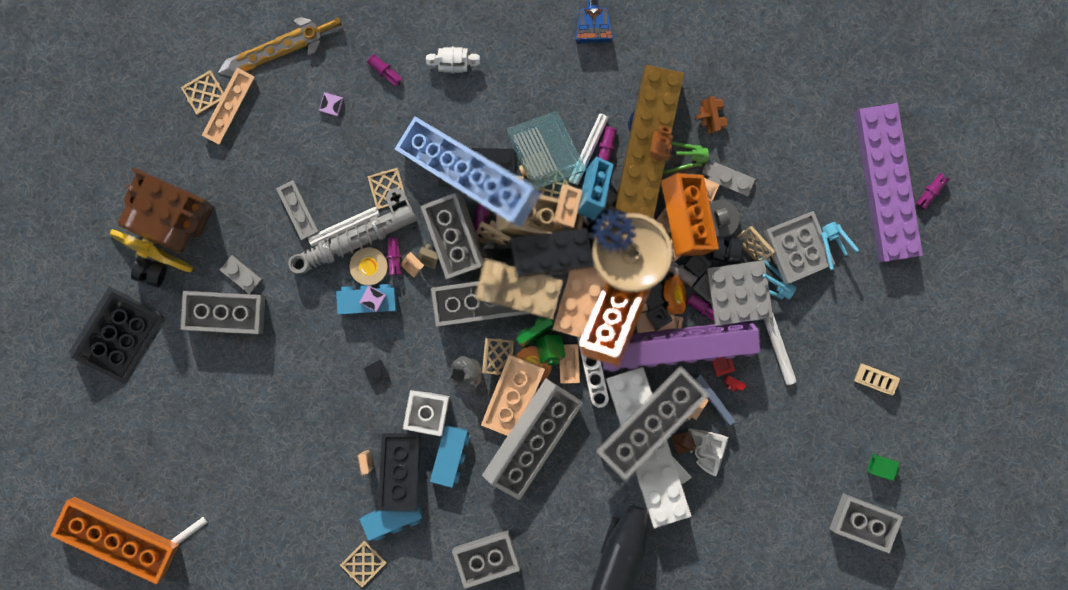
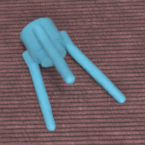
[820,222,859,270]
[761,257,796,300]

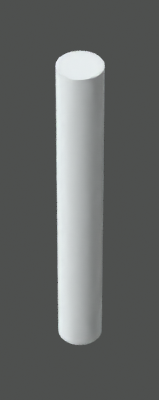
[171,517,208,544]

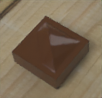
[671,431,697,455]

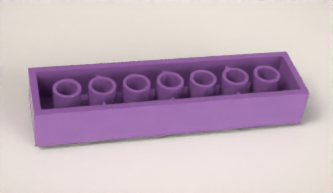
[854,103,923,262]
[602,321,760,371]

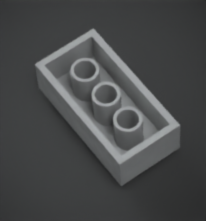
[421,193,485,279]
[181,291,265,334]

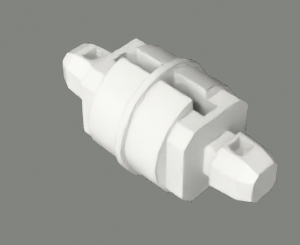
[426,46,480,74]

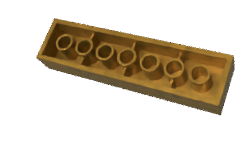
[614,65,684,219]

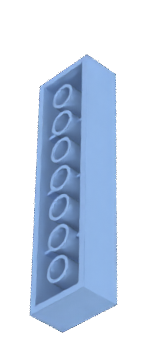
[395,117,542,227]

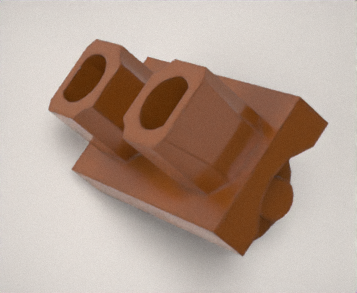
[695,96,728,134]
[649,126,673,161]

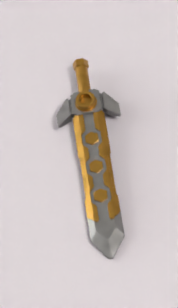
[219,17,342,77]

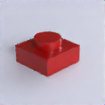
[711,357,735,377]
[723,375,746,392]

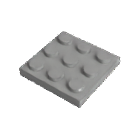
[763,211,835,285]
[706,260,773,326]

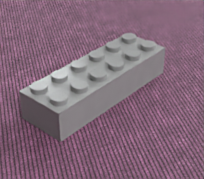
[596,367,709,480]
[482,378,583,500]

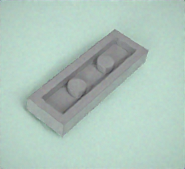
[276,180,319,240]

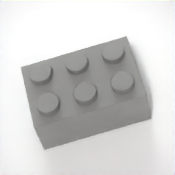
[830,493,903,554]
[452,530,520,589]

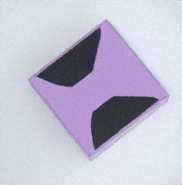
[319,92,343,117]
[359,286,386,312]

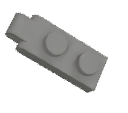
[701,162,755,197]

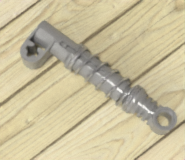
[289,188,417,274]

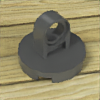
[710,200,740,237]

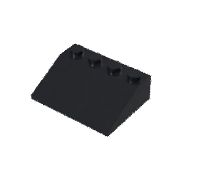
[69,286,164,383]

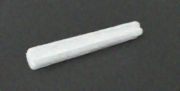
[569,114,608,185]
[308,207,380,246]
[764,312,796,385]

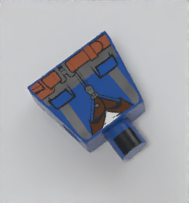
[576,0,613,43]

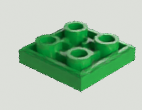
[517,317,554,348]

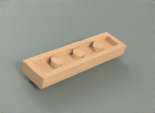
[202,68,255,145]

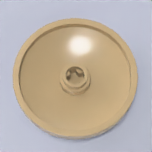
[593,213,672,292]

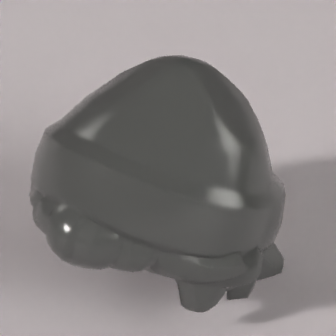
[450,356,482,393]

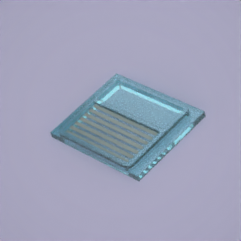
[505,110,587,190]

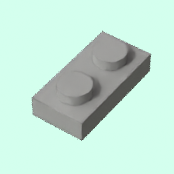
[220,255,262,294]

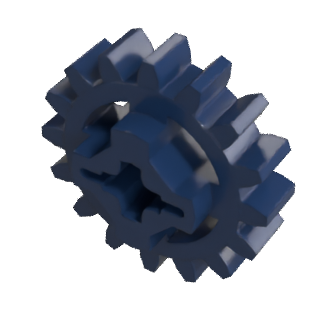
[593,210,636,254]

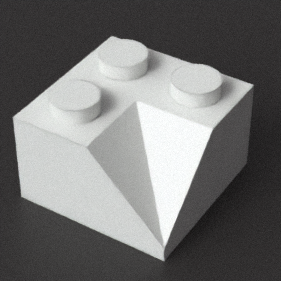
[403,390,450,436]

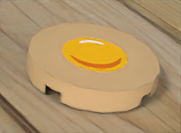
[349,247,388,285]

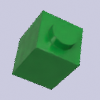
[536,335,566,366]
[867,453,900,481]

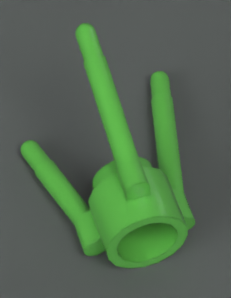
[663,141,709,174]

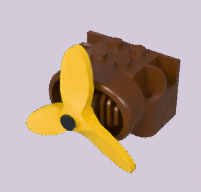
[110,167,214,272]

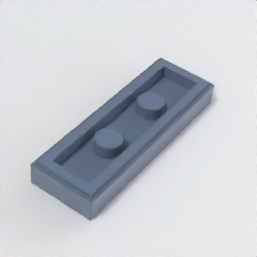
[693,374,736,425]

